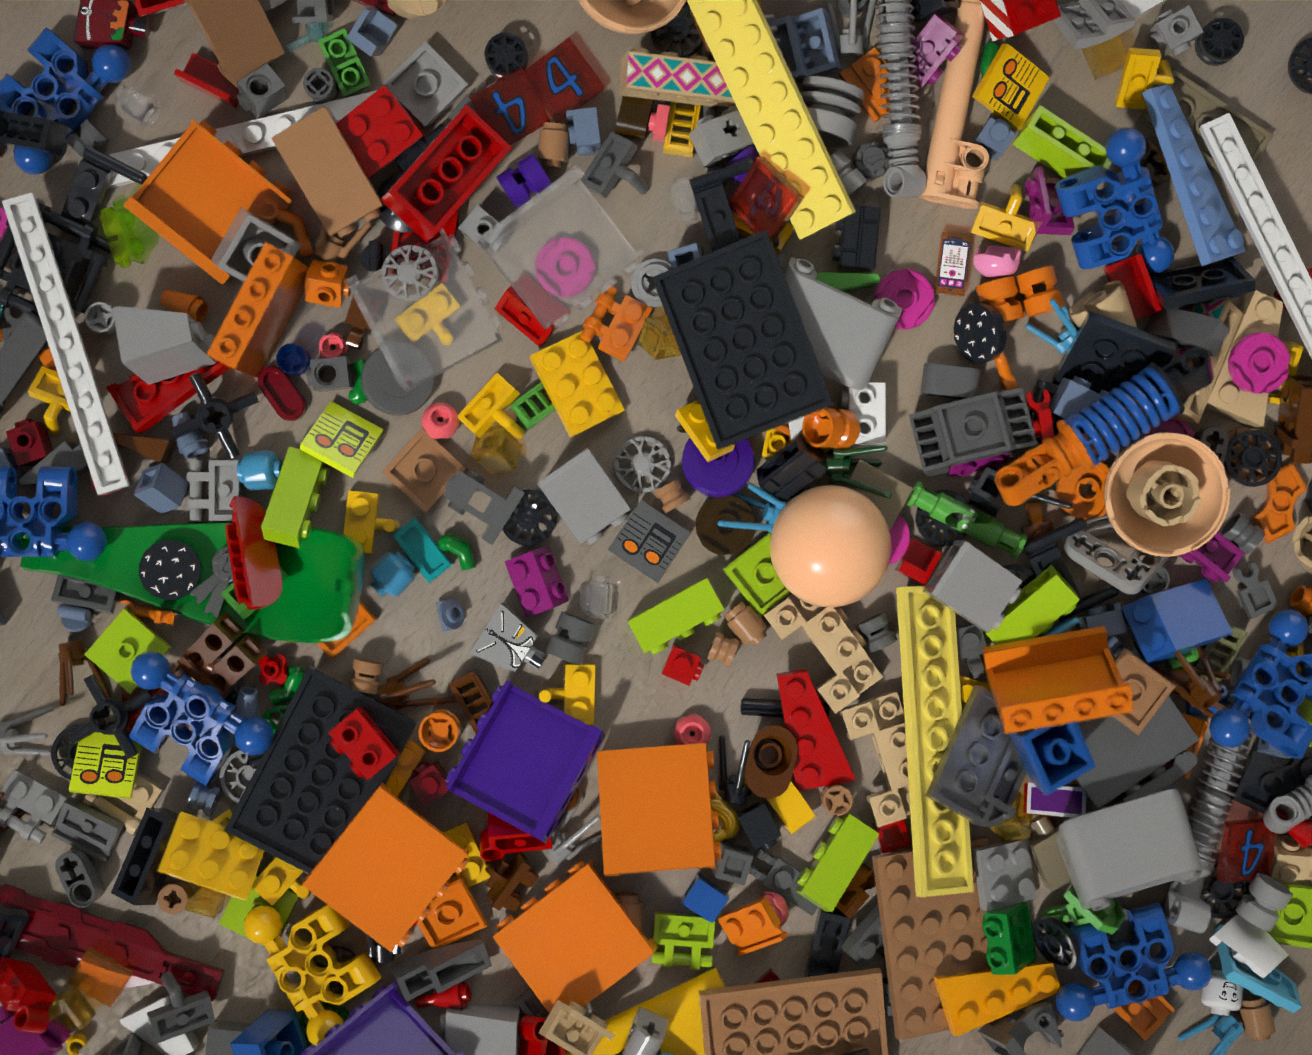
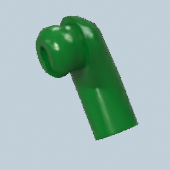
[438,533,476,571]
[269,666,305,705]

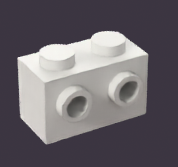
[840,383,886,445]

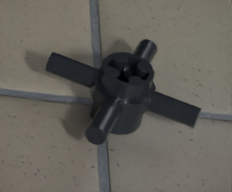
[169,371,259,459]
[68,674,154,759]

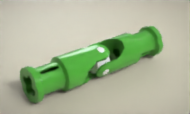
[906,481,1027,559]

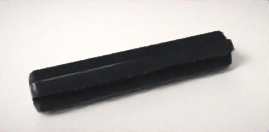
[740,698,830,718]

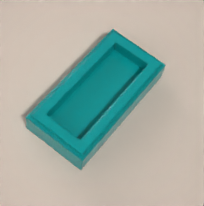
[392,517,453,583]

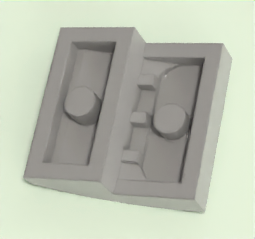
[1053,0,1136,50]

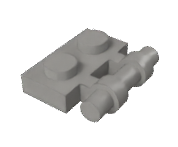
[186,460,242,521]
[0,769,68,844]

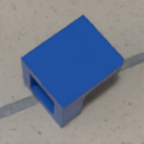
[681,873,729,923]

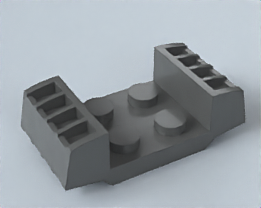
[909,388,1038,477]

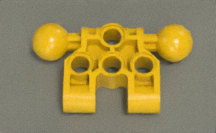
[244,904,382,1046]

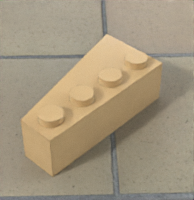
[1205,290,1284,428]

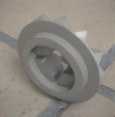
[631,259,672,308]

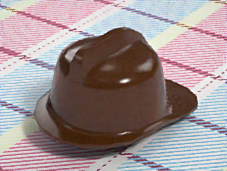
[745,725,798,799]

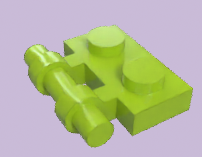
[651,912,715,970]

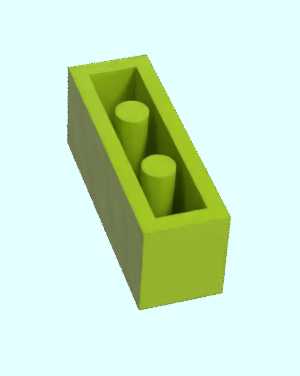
[1012,105,1112,178]
[261,447,330,548]
[985,565,1080,645]
[627,577,725,655]
[795,814,879,912]

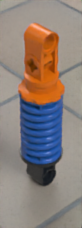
[995,347,1214,506]

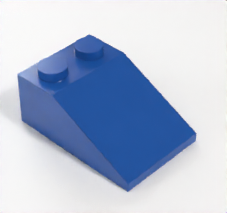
[1121,579,1233,667]
[230,1009,308,1055]

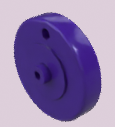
[682,438,755,498]

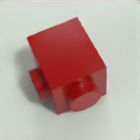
[661,644,704,686]

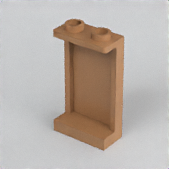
[183,0,285,88]
[271,106,385,238]

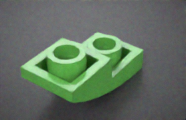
[318,28,371,97]

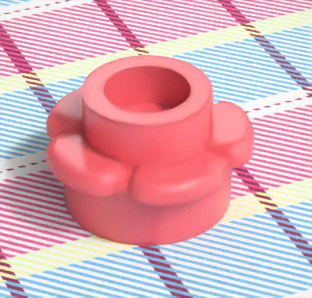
[318,332,348,358]

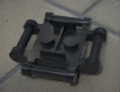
[0,204,110,316]

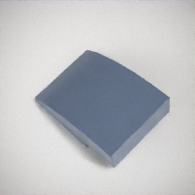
[768,8,843,84]

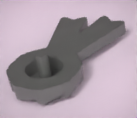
[852,141,921,180]
[190,546,233,617]

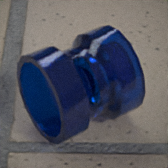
[276,343,312,376]

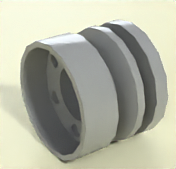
[800,76,865,148]

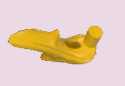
[711,793,740,842]

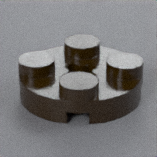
[695,495,755,555]

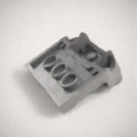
[925,685,1027,827]

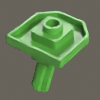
[1043,882,1125,934]

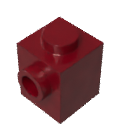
[6,419,54,467]
[408,760,449,807]

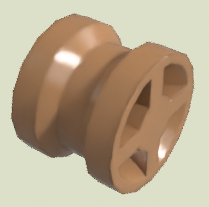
[653,478,691,513]
[706,631,740,667]
[821,784,853,816]
[158,880,193,914]

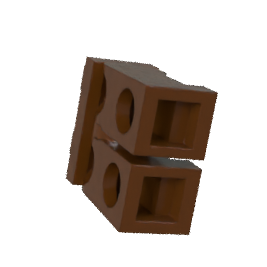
[1274,375,1312,464]
[174,612,267,695]

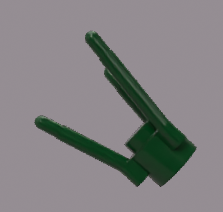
[825,445,892,498]

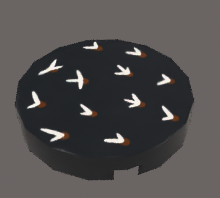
[953,302,1007,363]
[139,540,201,600]

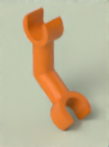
[259,200,314,257]
[994,352,1018,391]
[117,600,176,625]

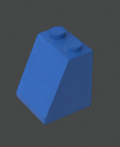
[1010,722,1096,795]

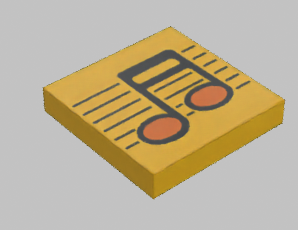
[972,44,1050,130]

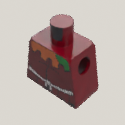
[73,0,151,50]

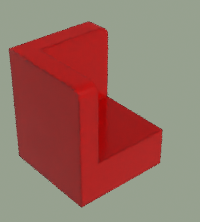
[895,539,942,585]

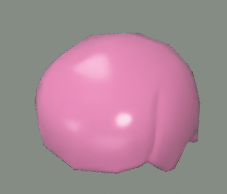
[973,245,1022,280]

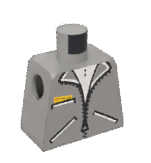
[470,603,547,672]

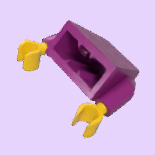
[0,1006,88,1055]

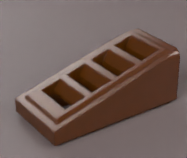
[113,433,176,464]
[448,669,494,734]

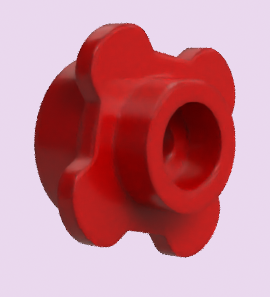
[258,654,288,685]

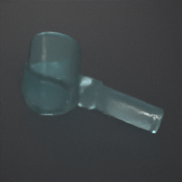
[285,22,325,53]

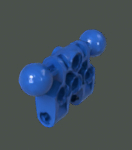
[0,27,131,175]
[1055,127,1174,274]
[0,466,107,561]
[1209,609,1312,759]
[129,651,274,787]
[1056,902,1212,1021]

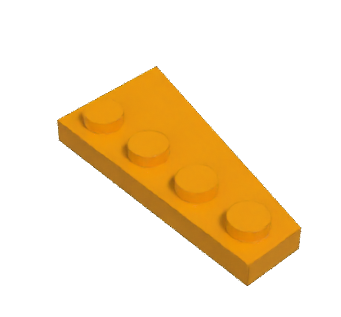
[933,961,1061,1037]

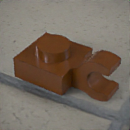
[345,294,384,350]
[1020,501,1059,549]
[835,864,876,919]

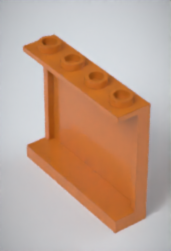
[123,120,292,285]
[206,242,309,378]
[982,626,1133,734]
[597,743,721,877]
[302,782,469,952]
[492,859,658,1014]

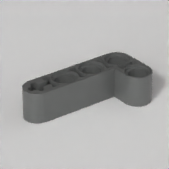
[0,311,48,414]

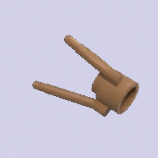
[315,221,372,264]

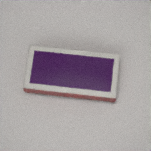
[1023,783,1086,818]

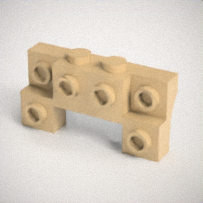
[763,593,883,714]
[839,690,910,827]

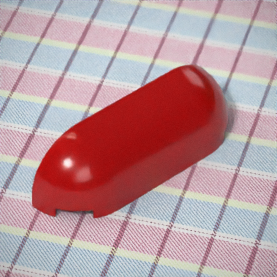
[225,496,283,610]

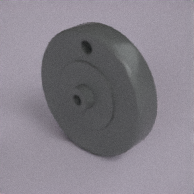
[361,342,435,416]

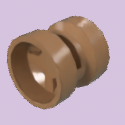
[349,658,384,694]

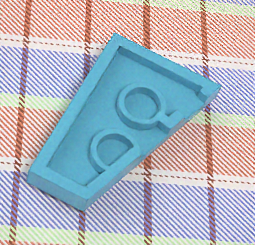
[1213,924,1302,1013]

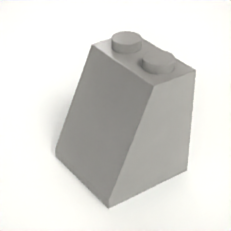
[112,306,217,385]
[537,448,631,545]
[922,540,1022,633]
[440,1005,521,1055]

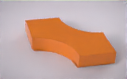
[1251,462,1308,543]

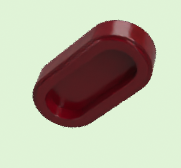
[258,366,307,421]

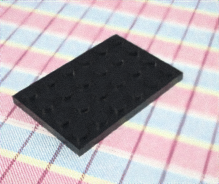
[652,230,834,450]
[224,666,419,874]

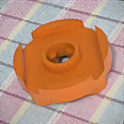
[1054,462,1110,519]

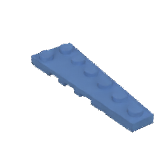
[1142,84,1246,266]

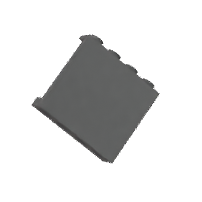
[1076,647,1199,809]

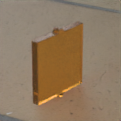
[67,947,133,1008]

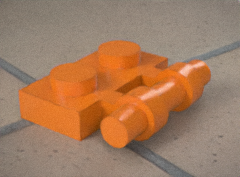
[580,285,653,362]

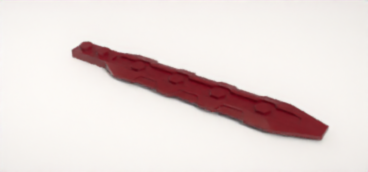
[0,884,225,1002]

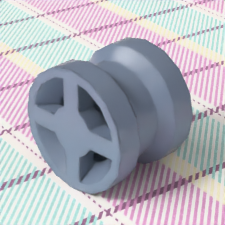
[187,781,222,816]

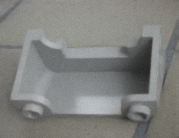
[784,257,902,390]
[1056,789,1203,911]

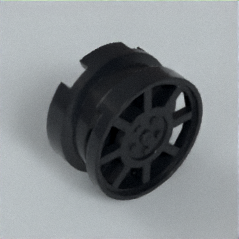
[1195,18,1244,66]
[484,32,528,81]

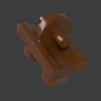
[485,852,539,911]

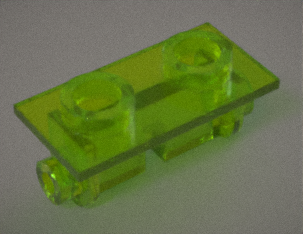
[99,202,145,269]

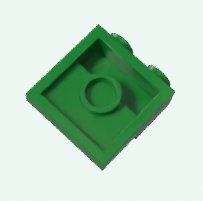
[982,900,1037,975]

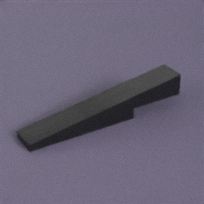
[0,110,68,157]
[804,907,850,977]

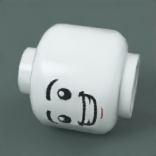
[1201,970,1244,1016]

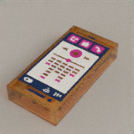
[933,232,972,297]

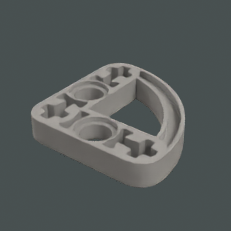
[1064,515,1170,594]

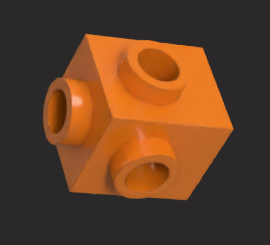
[305,260,353,308]

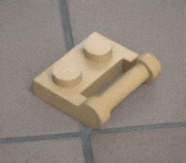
[82,771,165,836]

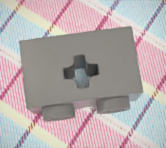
[689,106,754,168]

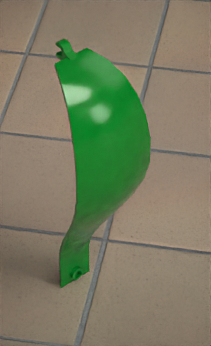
[20,521,364,643]

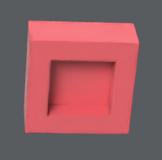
[648,104,670,142]

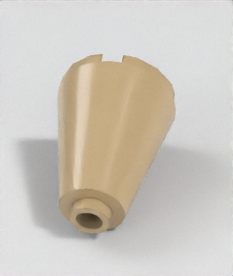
[1068,280,1138,329]

